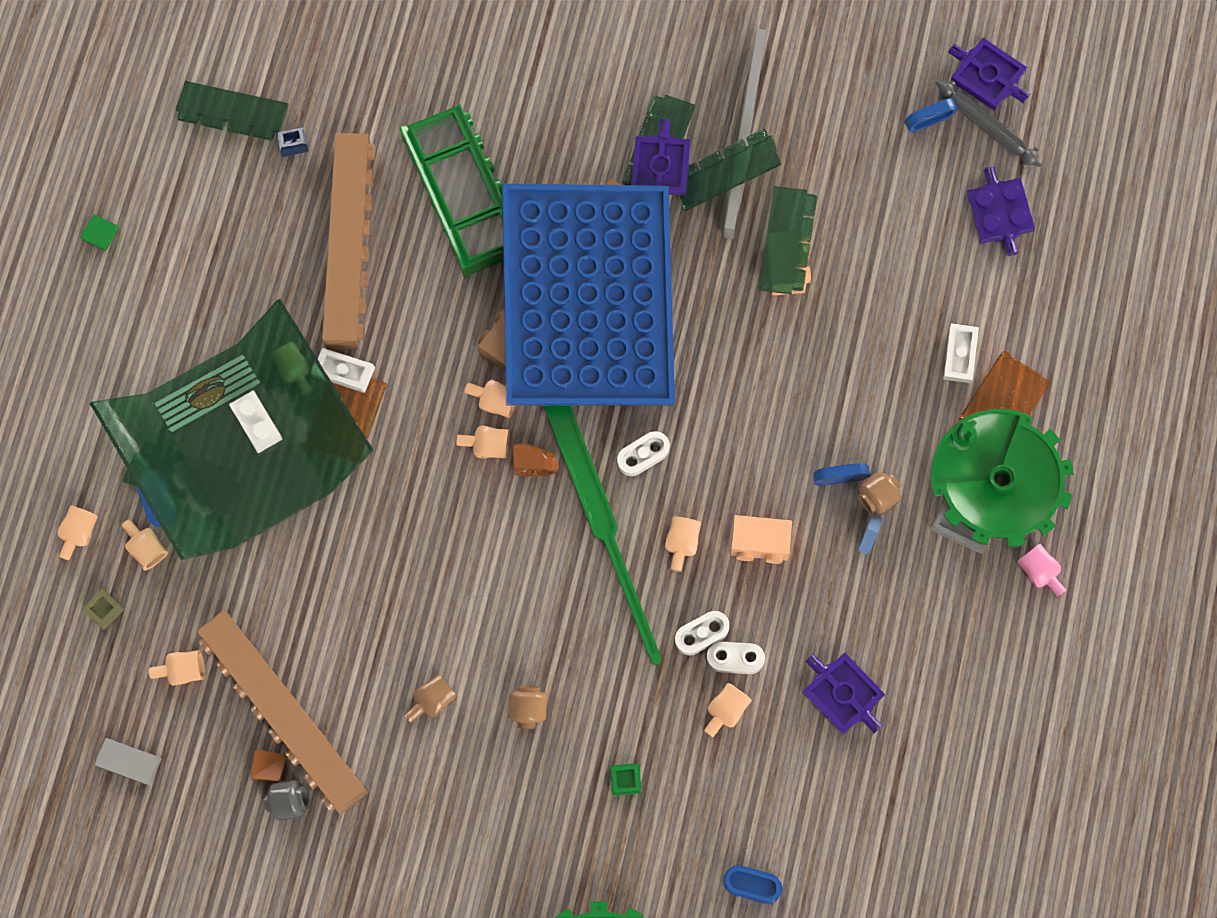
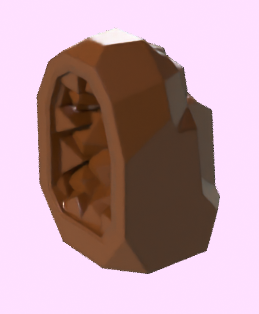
[513,444,559,477]

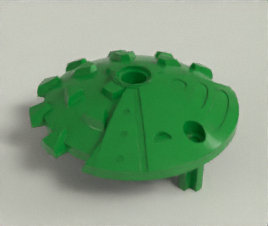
[930,409,1074,547]

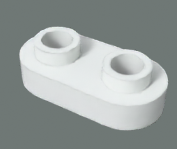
[617,431,670,476]
[675,611,729,655]
[707,642,765,674]

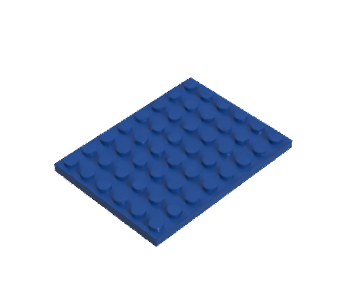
[502,183,675,406]

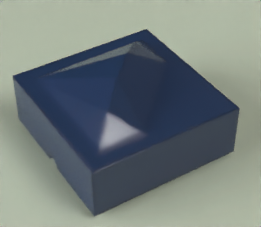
[278,127,308,157]

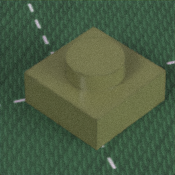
[82,588,124,630]

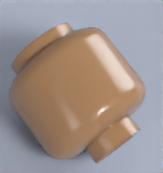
[858,472,901,514]
[509,686,547,729]

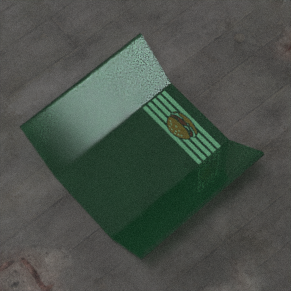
[89,299,374,560]

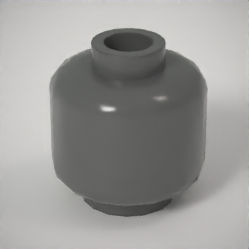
[264,780,310,821]

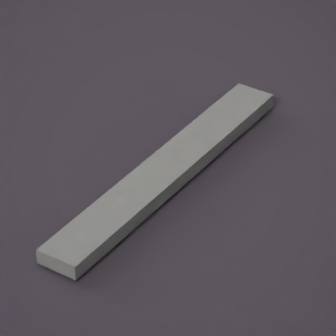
[723,29,766,239]

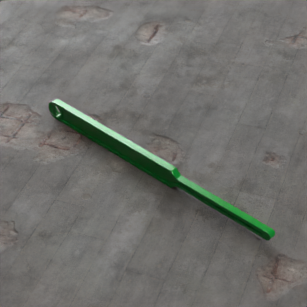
[543,406,661,665]

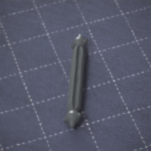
[935,80,1042,167]

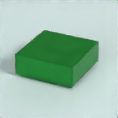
[80,214,119,251]
[610,763,642,796]

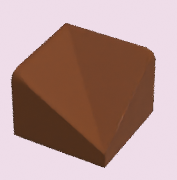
[251,750,287,784]

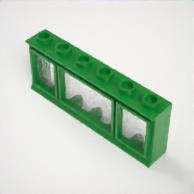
[399,103,503,277]

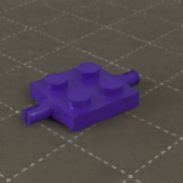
[948,38,1030,111]
[631,119,691,196]
[967,167,1035,256]
[802,652,885,736]

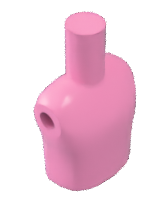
[1017,544,1066,597]

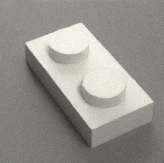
[943,323,979,383]
[312,348,375,393]
[229,390,282,453]

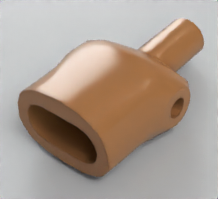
[404,673,458,723]

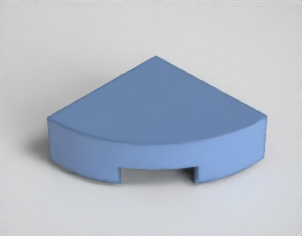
[858,514,883,555]

